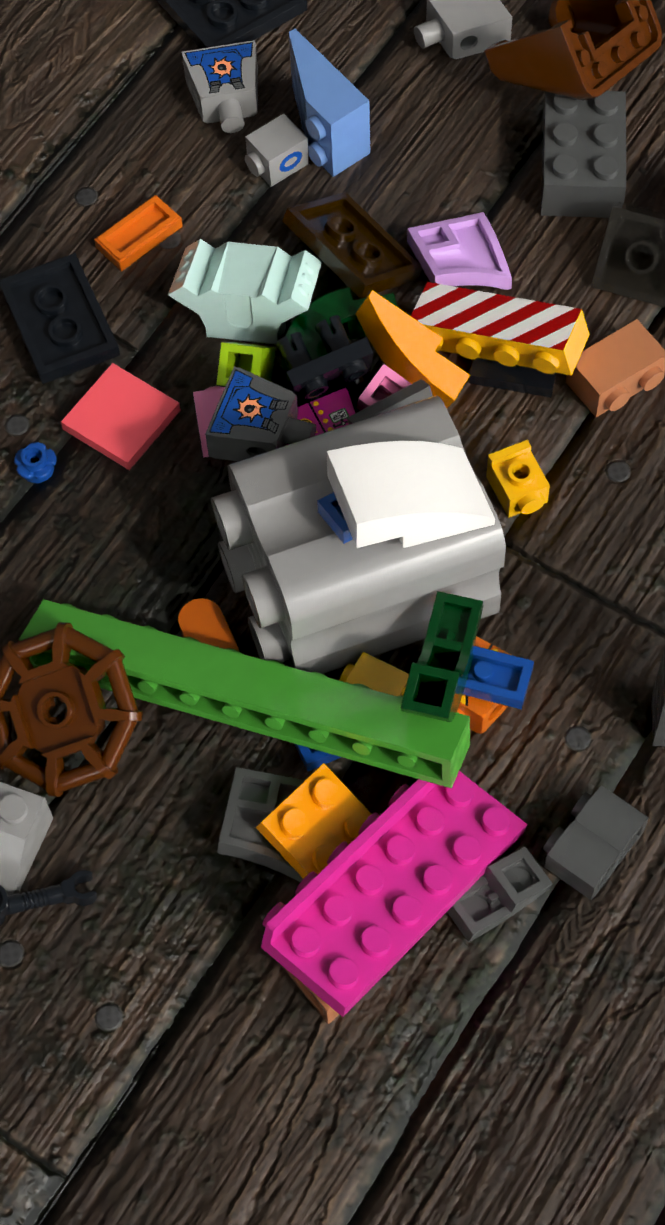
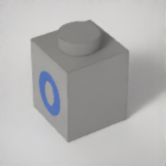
[245,114,309,187]

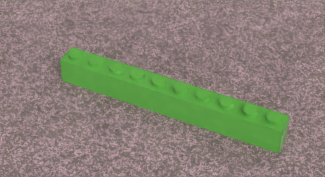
[19,599,470,789]

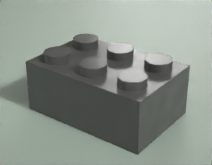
[541,91,626,218]

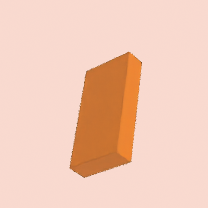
[94,195,183,272]

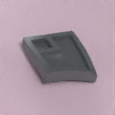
[217,767,305,883]

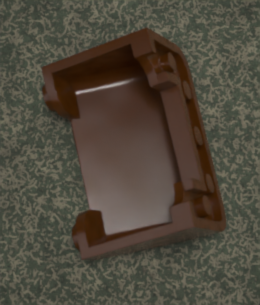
[484,0,662,101]

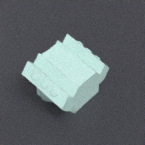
[168,239,322,345]

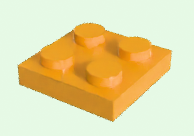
[255,763,371,879]

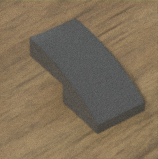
[447,847,553,942]

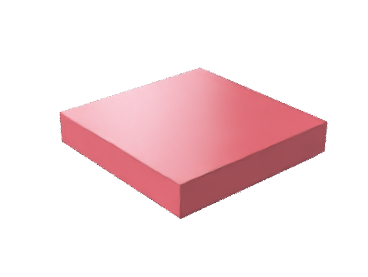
[61,363,181,471]

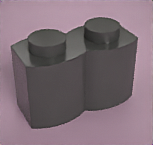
[543,785,649,900]

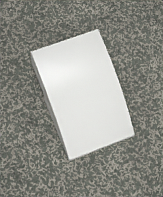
[327,441,495,548]

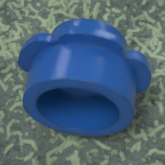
[14,442,57,483]

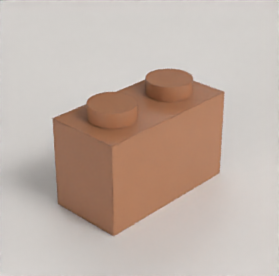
[566,319,665,417]

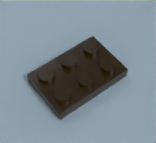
[283,192,423,298]

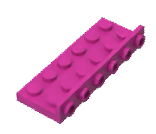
[261,771,527,1017]

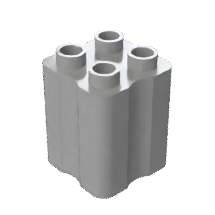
[211,395,506,674]

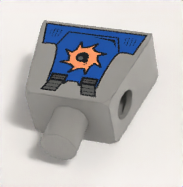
[182,40,258,133]

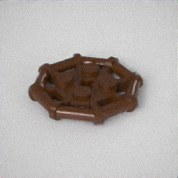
[0,622,143,797]

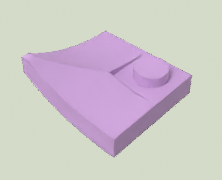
[407,212,512,290]

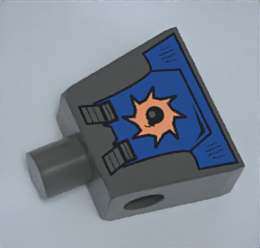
[205,366,316,461]

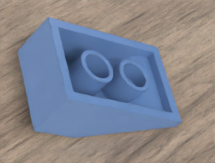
[289,29,370,177]

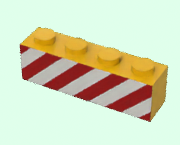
[411,282,590,376]

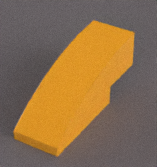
[355,290,470,408]

